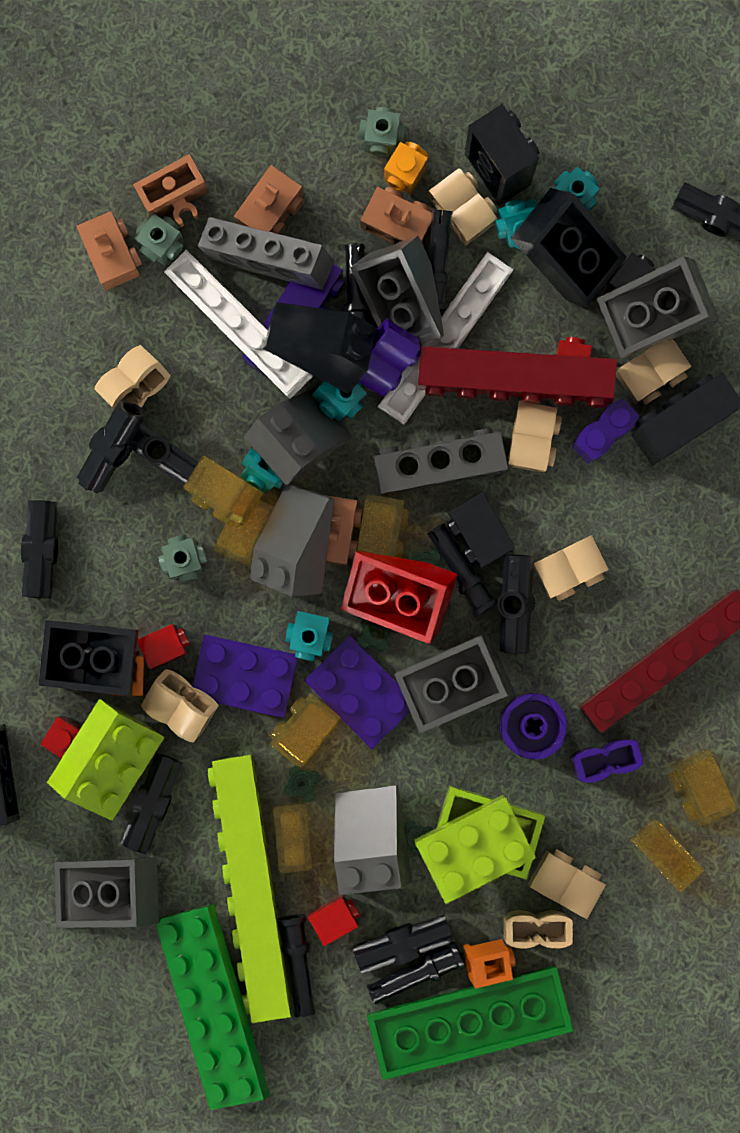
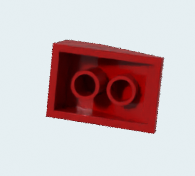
[340,551,458,644]

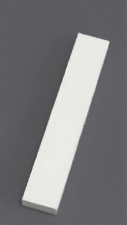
[164,250,313,399]
[378,252,513,425]

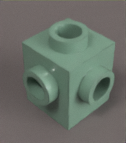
[359,107,405,157]
[135,214,184,266]
[158,535,207,583]

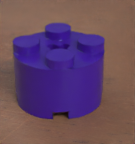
[499,693,567,759]

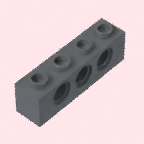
[198,217,334,290]
[374,428,508,497]

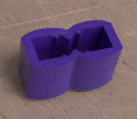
[359,319,421,397]
[572,399,639,464]
[570,738,644,783]

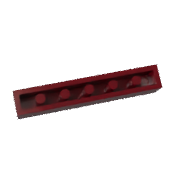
[418,346,617,408]
[578,589,740,733]

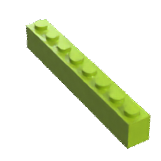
[208,754,292,1023]

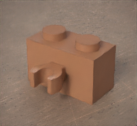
[133,154,208,228]
[234,165,304,235]
[360,187,433,244]
[76,211,142,290]
[326,495,363,566]

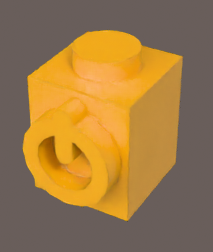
[384,141,429,195]

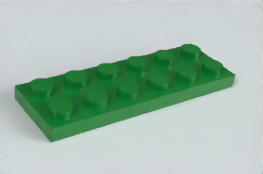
[156,904,270,1110]
[367,965,573,1080]

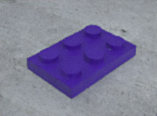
[192,634,298,718]
[304,635,410,749]

